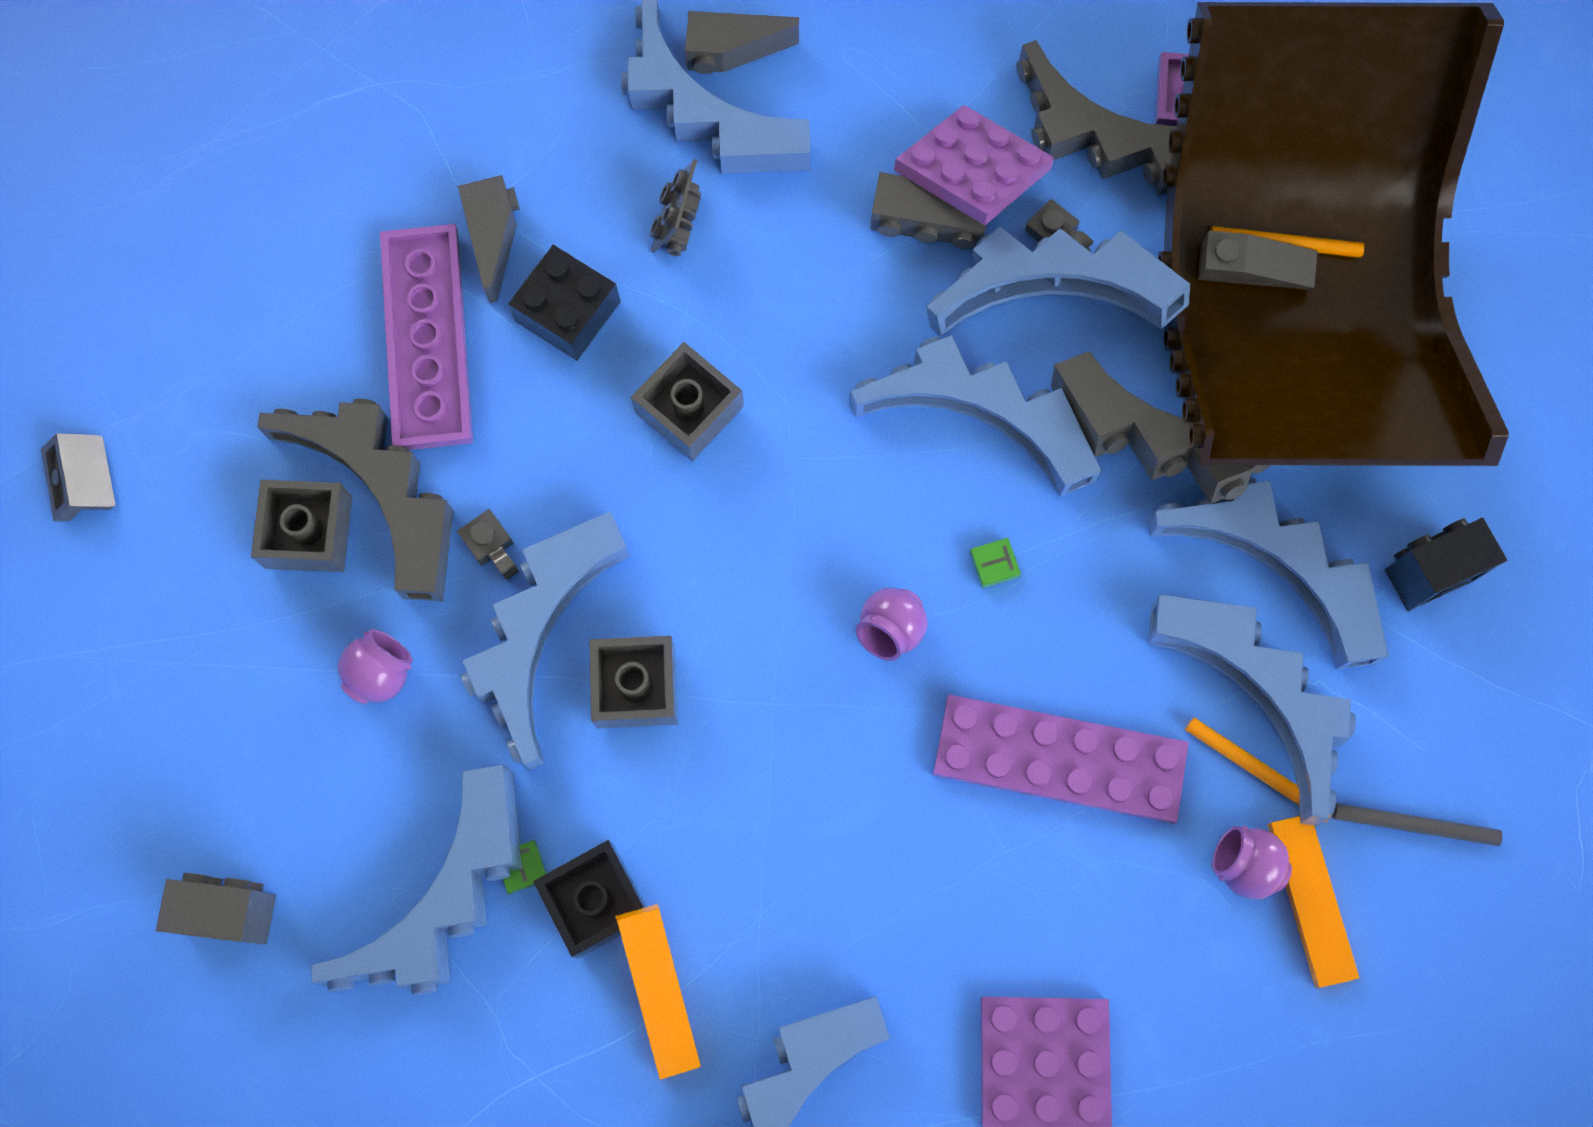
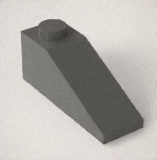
[685,11,799,74]
[458,175,520,303]
[1197,231,1318,290]

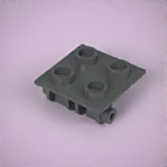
[650,159,701,256]

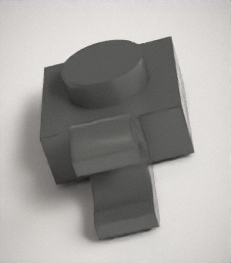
[1025,199,1093,252]
[457,509,519,580]

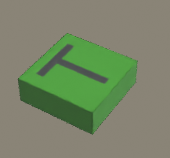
[969,538,1021,589]
[503,840,546,894]

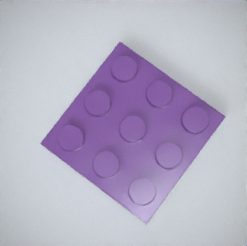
[894,105,1054,226]
[981,997,1112,1127]

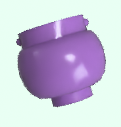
[855,588,928,661]
[337,629,413,704]
[1212,826,1292,899]

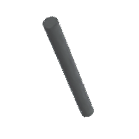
[1332,803,1502,846]

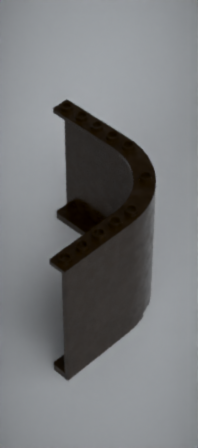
[1158,2,1509,466]

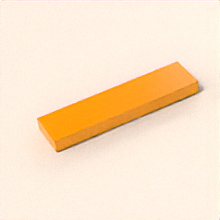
[1267,816,1360,988]
[616,904,701,1080]

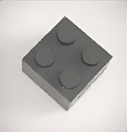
[631,342,744,461]
[251,480,352,572]
[589,636,678,728]
[156,873,276,945]

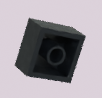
[508,244,621,361]
[1385,517,1508,612]
[533,840,646,959]

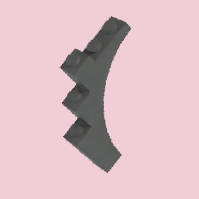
[1016,40,1177,196]
[1051,352,1271,503]
[257,399,454,601]

